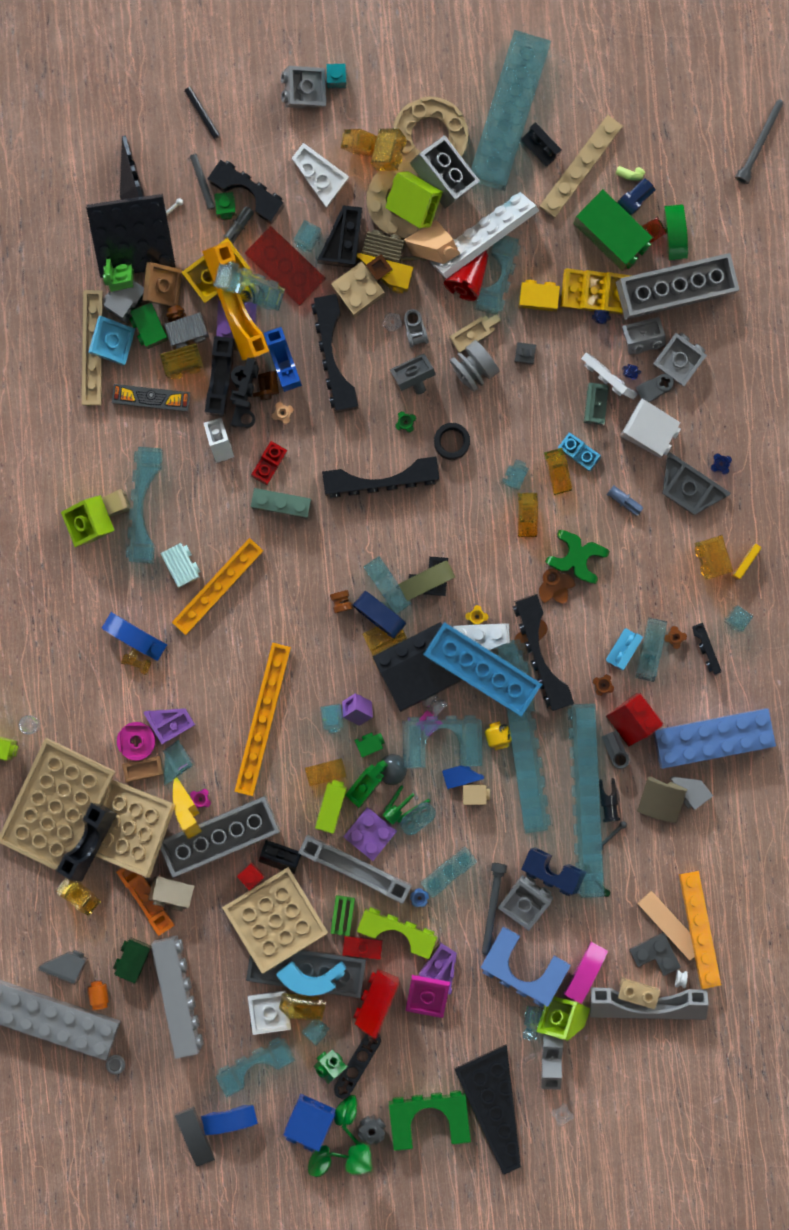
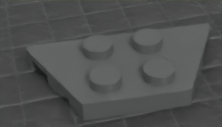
[662,452,731,515]

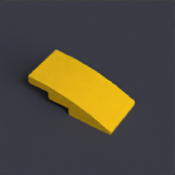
[560,268,630,315]

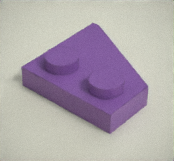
[419,942,457,995]

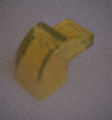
[55,878,101,916]

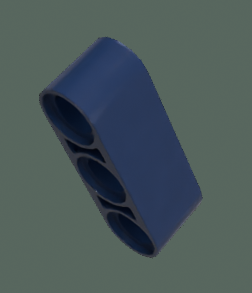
[352,591,406,639]

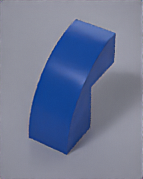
[201,1105,258,1135]

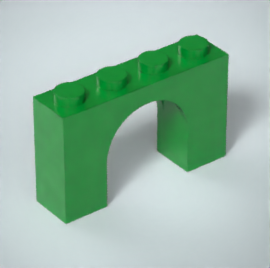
[389,1090,471,1151]

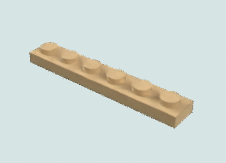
[539,115,623,219]
[82,290,103,406]

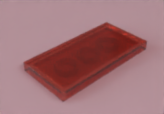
[244,226,326,306]

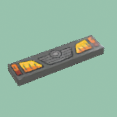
[112,384,190,412]

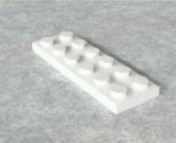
[429,192,539,279]

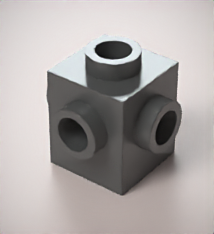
[358,1115,386,1145]

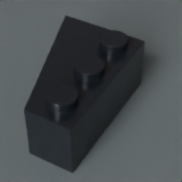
[317,205,363,268]

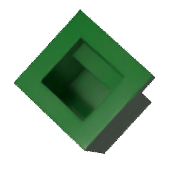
[355,732,385,758]

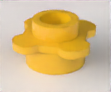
[465,605,488,625]

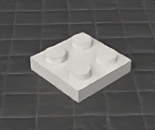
[248,990,291,1035]

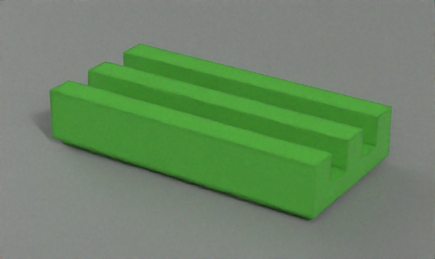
[330,895,355,936]

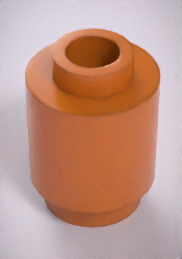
[87,980,109,1010]

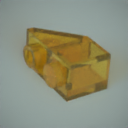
[341,129,386,158]
[518,493,538,537]

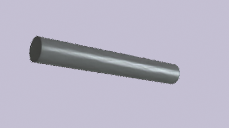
[190,154,215,210]

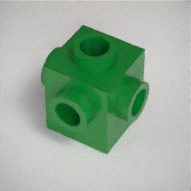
[313,1049,347,1084]

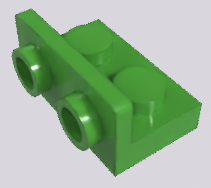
[103,259,134,292]

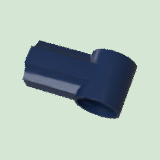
[617,178,656,216]

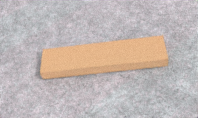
[637,891,695,960]

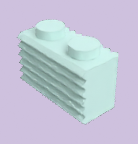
[160,543,201,588]

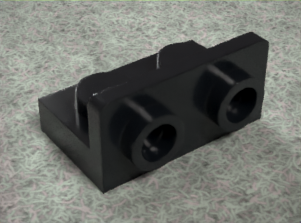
[521,122,562,167]

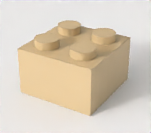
[331,262,385,318]

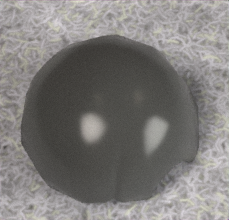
[381,754,407,785]

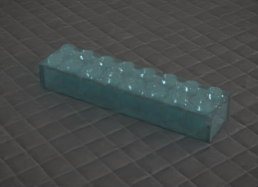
[471,30,551,191]

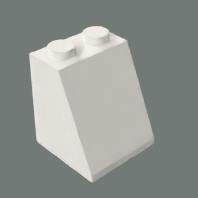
[620,399,681,458]

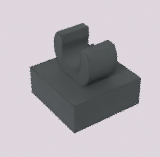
[515,342,536,364]

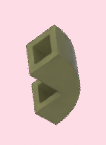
[399,560,455,601]

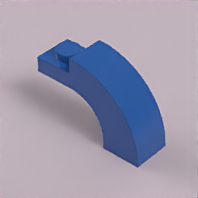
[263,327,302,392]
[102,612,167,661]

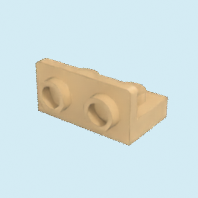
[618,977,660,1009]

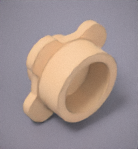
[272,402,294,424]

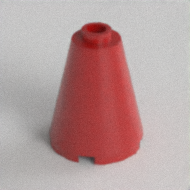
[443,250,489,301]

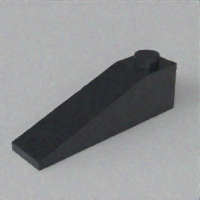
[120,135,144,200]

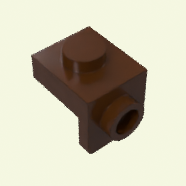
[253,371,279,400]

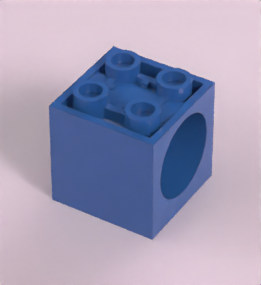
[283,1093,336,1152]

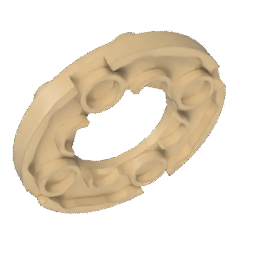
[392,97,468,161]
[367,160,442,238]

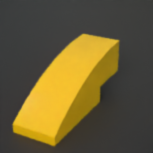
[173,777,201,839]

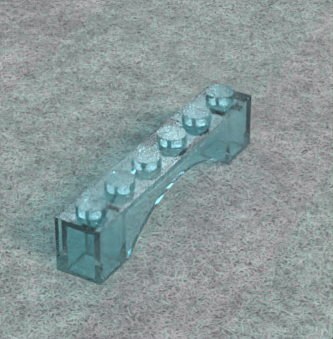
[126,447,163,564]

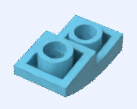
[558,432,601,472]

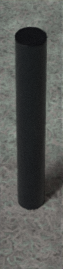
[184,87,220,139]

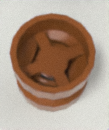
[330,590,353,613]

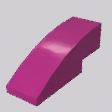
[564,942,608,1004]

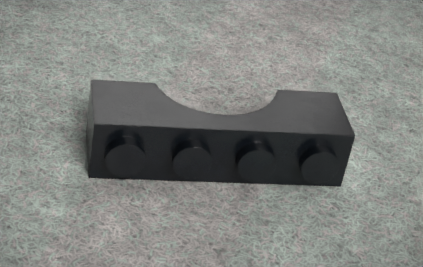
[208,160,284,225]
[205,336,235,417]
[56,802,117,882]

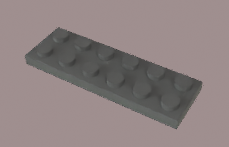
[246,950,366,998]

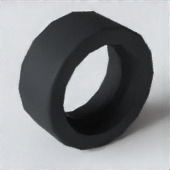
[434,423,470,460]

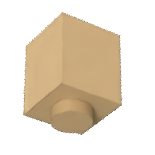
[463,784,490,805]

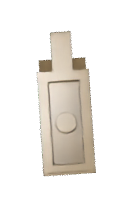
[449,314,501,353]

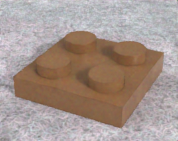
[143,262,182,307]

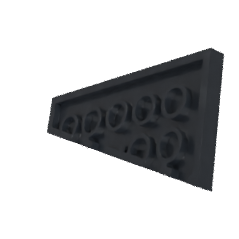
[454,1044,521,1175]

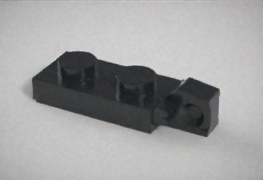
[692,623,721,675]

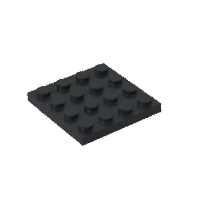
[86,194,176,278]

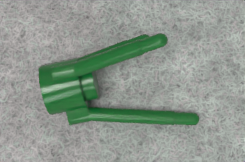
[383,785,430,825]

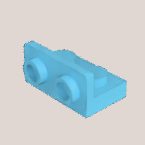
[606,628,643,670]

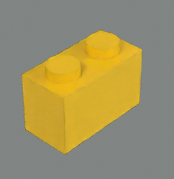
[518,280,560,312]

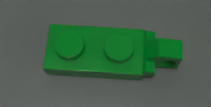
[345,760,388,808]

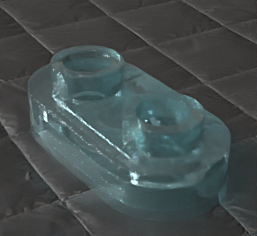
[400,802,436,835]

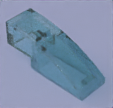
[635,618,667,682]

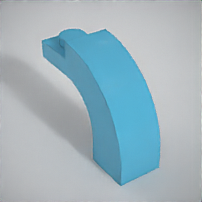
[276,961,346,996]

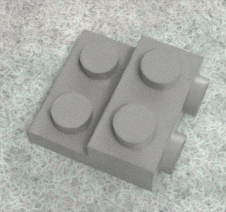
[281,66,326,108]
[653,333,707,387]
[498,875,553,931]

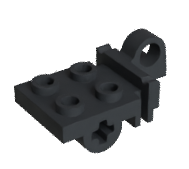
[230,357,259,428]

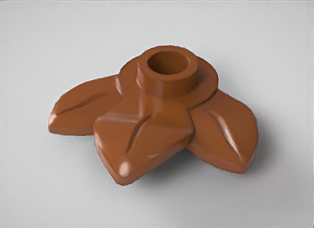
[539,568,576,604]

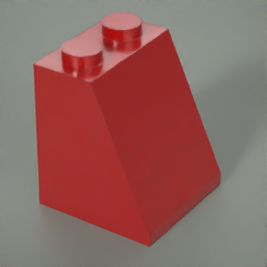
[606,693,664,747]

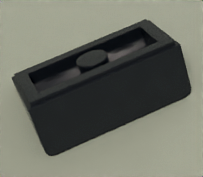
[259,840,301,874]

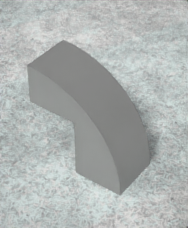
[541,1034,563,1090]

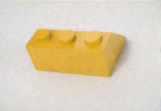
[181,238,251,303]

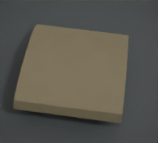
[637,777,688,823]

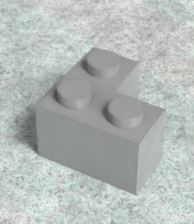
[103,280,144,323]

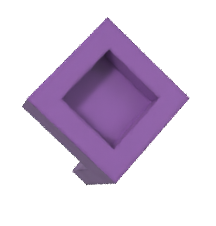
[342,693,373,725]

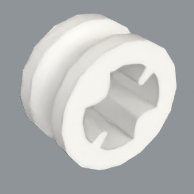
[675,970,688,989]

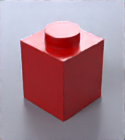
[237,862,265,891]

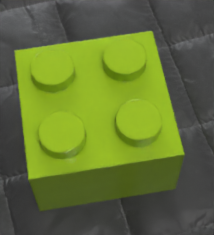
[61,495,115,547]

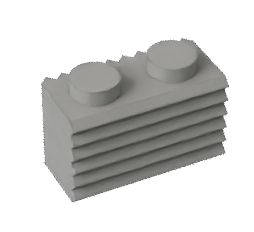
[164,312,209,350]

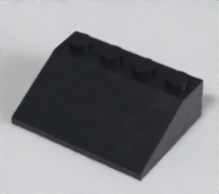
[373,622,463,712]

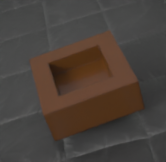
[366,254,393,282]

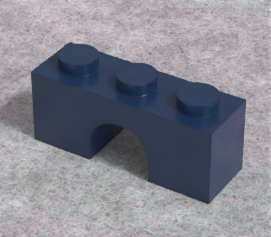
[521,847,586,896]

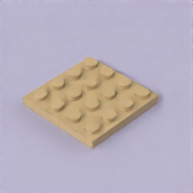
[96,779,176,878]
[222,867,328,974]

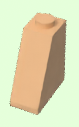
[404,220,460,264]

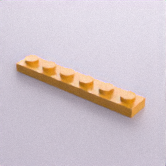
[172,538,264,635]
[679,871,721,989]

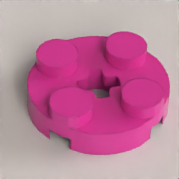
[117,722,156,760]

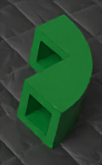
[664,204,688,260]

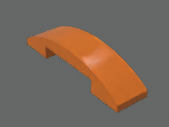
[116,867,175,936]

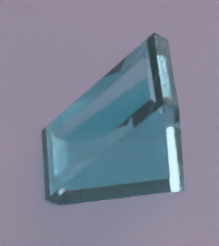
[163,740,195,786]

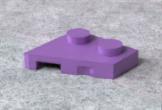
[143,708,195,744]

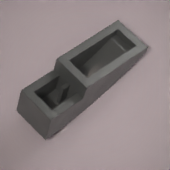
[175,1107,215,1167]

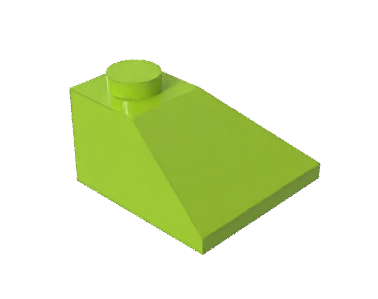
[536,996,590,1041]

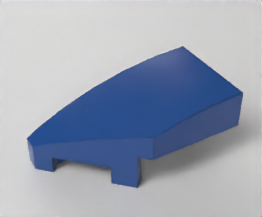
[442,765,484,789]

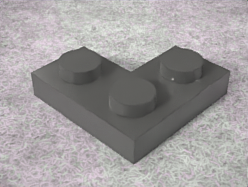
[629,932,681,976]

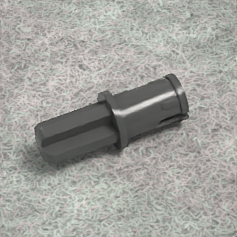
[224,206,254,243]

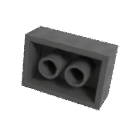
[410,135,480,209]

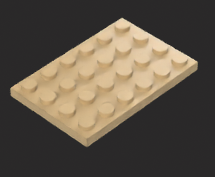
[0,738,116,870]

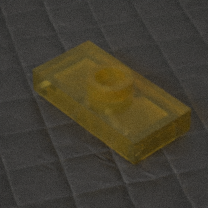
[305,758,347,786]

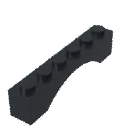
[311,294,359,413]
[322,456,439,498]
[512,594,574,711]

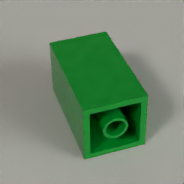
[573,189,653,271]

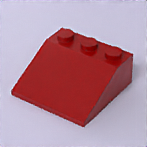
[353,969,399,1039]

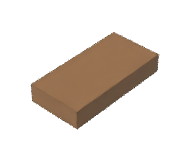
[122,756,164,783]

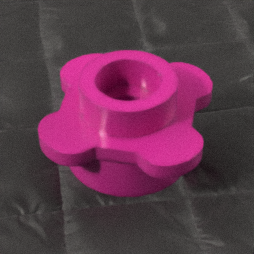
[190,789,211,809]

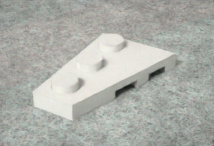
[581,353,638,400]

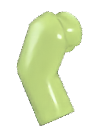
[616,166,645,181]

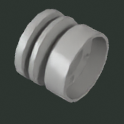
[450,340,500,392]

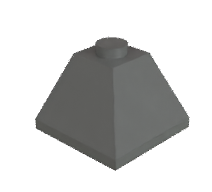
[38,950,88,984]

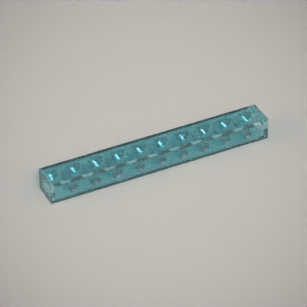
[498,639,551,833]
[567,703,604,898]

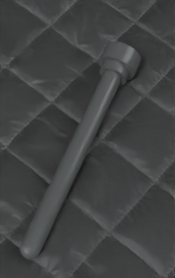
[735,99,783,184]
[482,863,507,955]

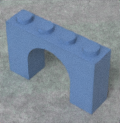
[480,927,571,1007]

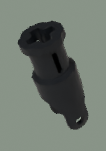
[599,778,620,822]

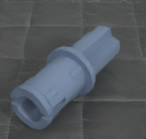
[607,485,643,516]

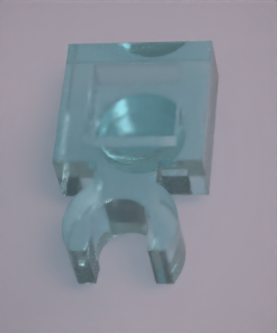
[523,1006,544,1040]

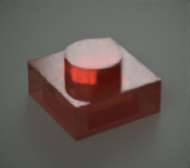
[642,216,667,243]

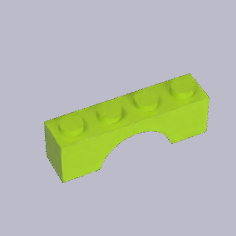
[357,907,437,959]

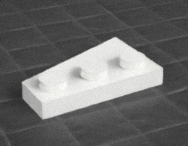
[292,143,349,209]
[453,624,510,651]

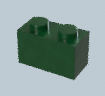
[113,937,152,984]

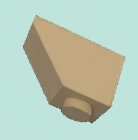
[102,489,131,517]

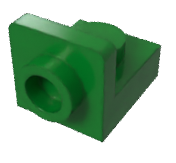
[214,192,236,220]

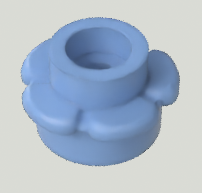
[410,888,429,907]

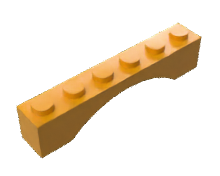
[202,241,269,360]

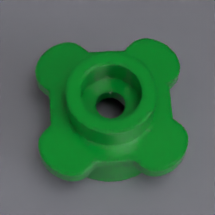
[395,411,416,433]

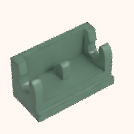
[583,382,609,425]

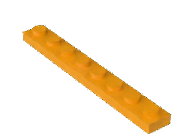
[234,642,291,796]

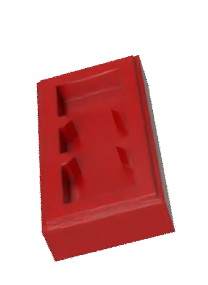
[342,936,383,960]

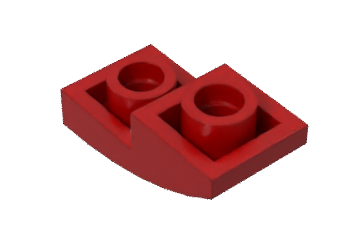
[251,441,287,486]

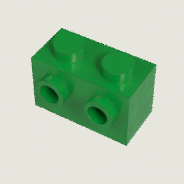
[129,303,168,349]

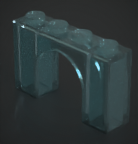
[402,715,482,768]

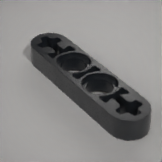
[334,1033,381,1099]

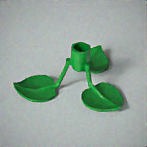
[308,1095,373,1177]

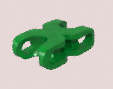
[545,530,610,584]

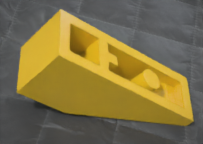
[357,253,413,294]

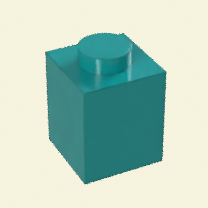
[326,64,346,89]

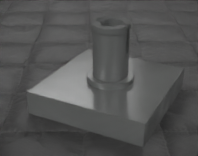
[390,354,436,394]

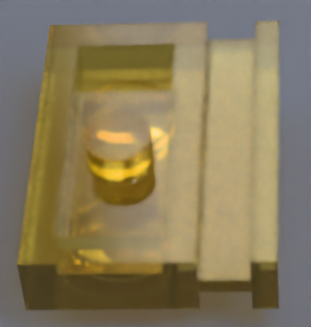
[362,627,408,656]

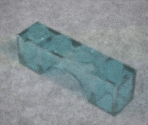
[476,236,521,315]
[213,262,285,311]
[216,1037,295,1098]

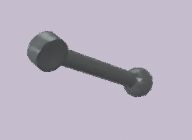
[596,821,627,851]

